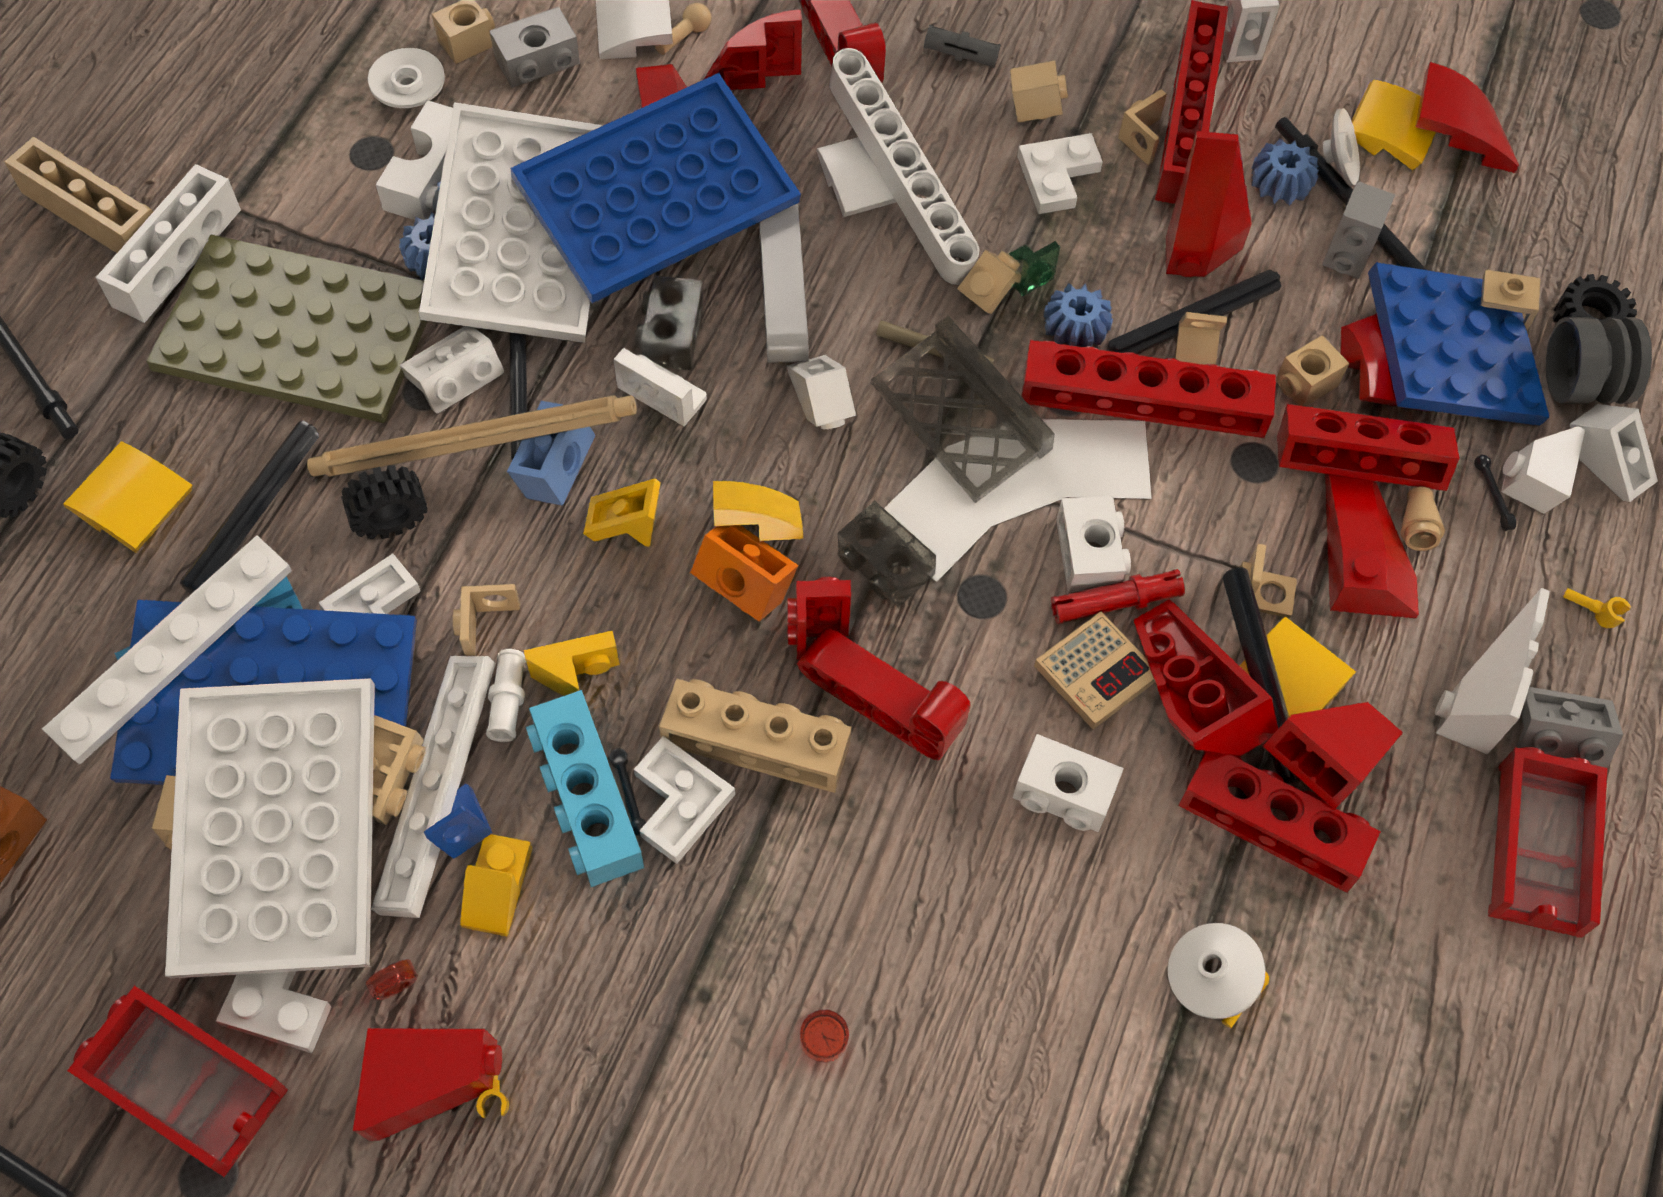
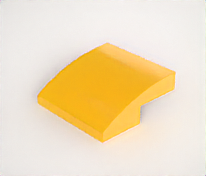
[1351,80,1436,171]
[63,441,193,553]
[713,481,803,541]
[1240,617,1356,717]

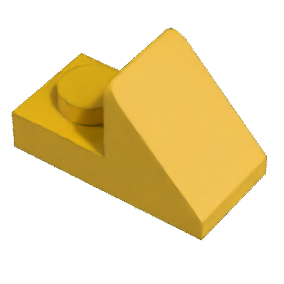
[583,478,661,547]
[524,630,620,696]
[460,834,533,937]

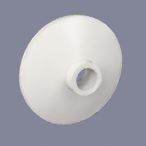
[368,48,445,108]
[1323,108,1360,186]
[1168,923,1265,1019]

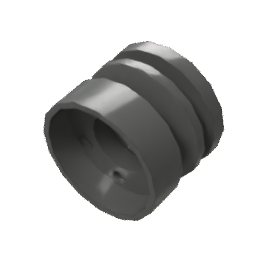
[1545,317,1652,404]

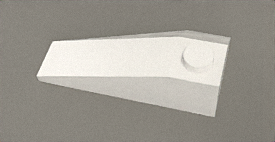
[1435,588,1550,754]

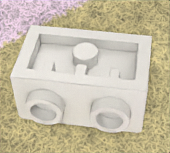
[400,326,504,413]
[614,348,707,427]

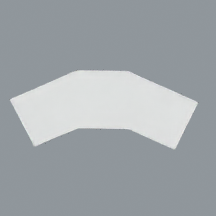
[865,419,1152,582]

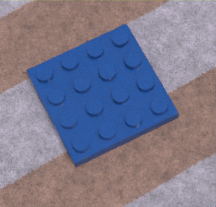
[1368,262,1550,426]

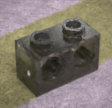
[635,275,704,371]
[837,500,936,607]

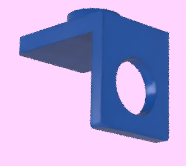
[424,784,493,859]

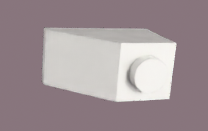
[787,355,856,429]
[1570,404,1658,502]
[1501,426,1585,514]

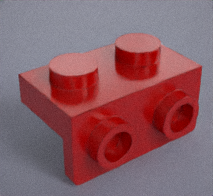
[787,577,851,660]

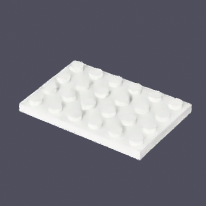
[419,102,603,343]
[165,678,375,978]

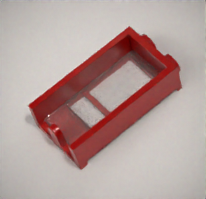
[1488,747,1607,938]
[67,985,288,1177]

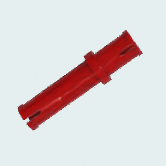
[1051,569,1185,624]

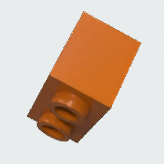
[690,525,799,622]

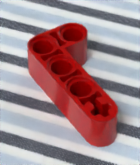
[799,0,886,83]
[797,628,971,760]

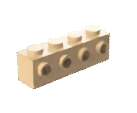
[4,137,153,253]
[659,679,852,793]

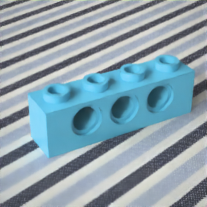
[526,690,644,887]

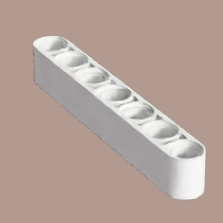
[830,48,979,285]

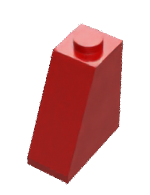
[1263,702,1403,810]
[353,1028,502,1141]

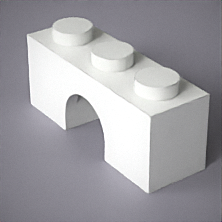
[376,100,453,220]

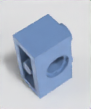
[507,401,596,506]

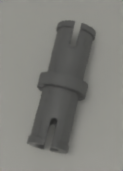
[923,24,1001,68]

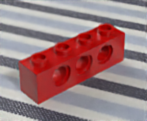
[1277,404,1460,491]
[1178,751,1381,893]

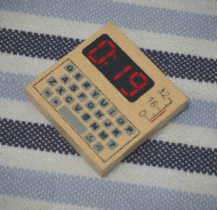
[1034,611,1155,730]

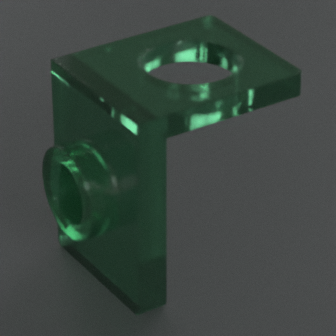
[1009,241,1061,297]

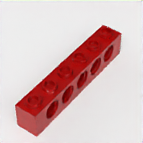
[1155,0,1228,204]
[1020,340,1276,438]

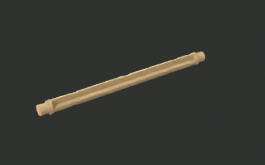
[307,395,637,477]

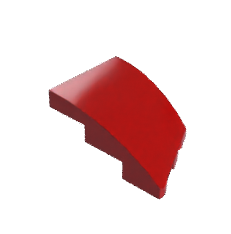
[703,9,802,90]
[1415,62,1519,173]
[1340,313,1428,412]

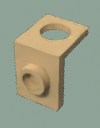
[1118,89,1167,165]
[1481,270,1540,331]
[1175,312,1227,365]
[1240,543,1297,618]
[453,584,520,656]

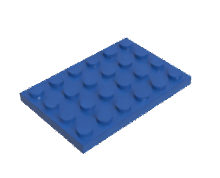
[510,73,801,303]
[110,600,417,785]

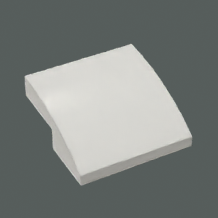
[596,0,673,59]
[816,133,908,217]

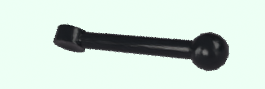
[1474,455,1516,531]
[609,748,646,836]

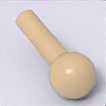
[654,3,712,55]

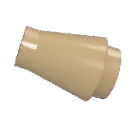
[1400,487,1445,551]

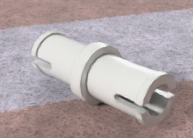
[486,649,526,742]

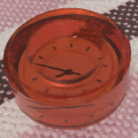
[365,959,418,1001]
[800,1010,849,1062]

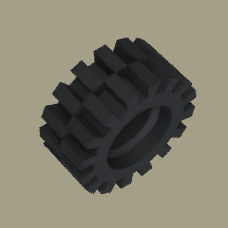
[1553,274,1637,322]
[0,433,47,518]
[341,465,428,539]

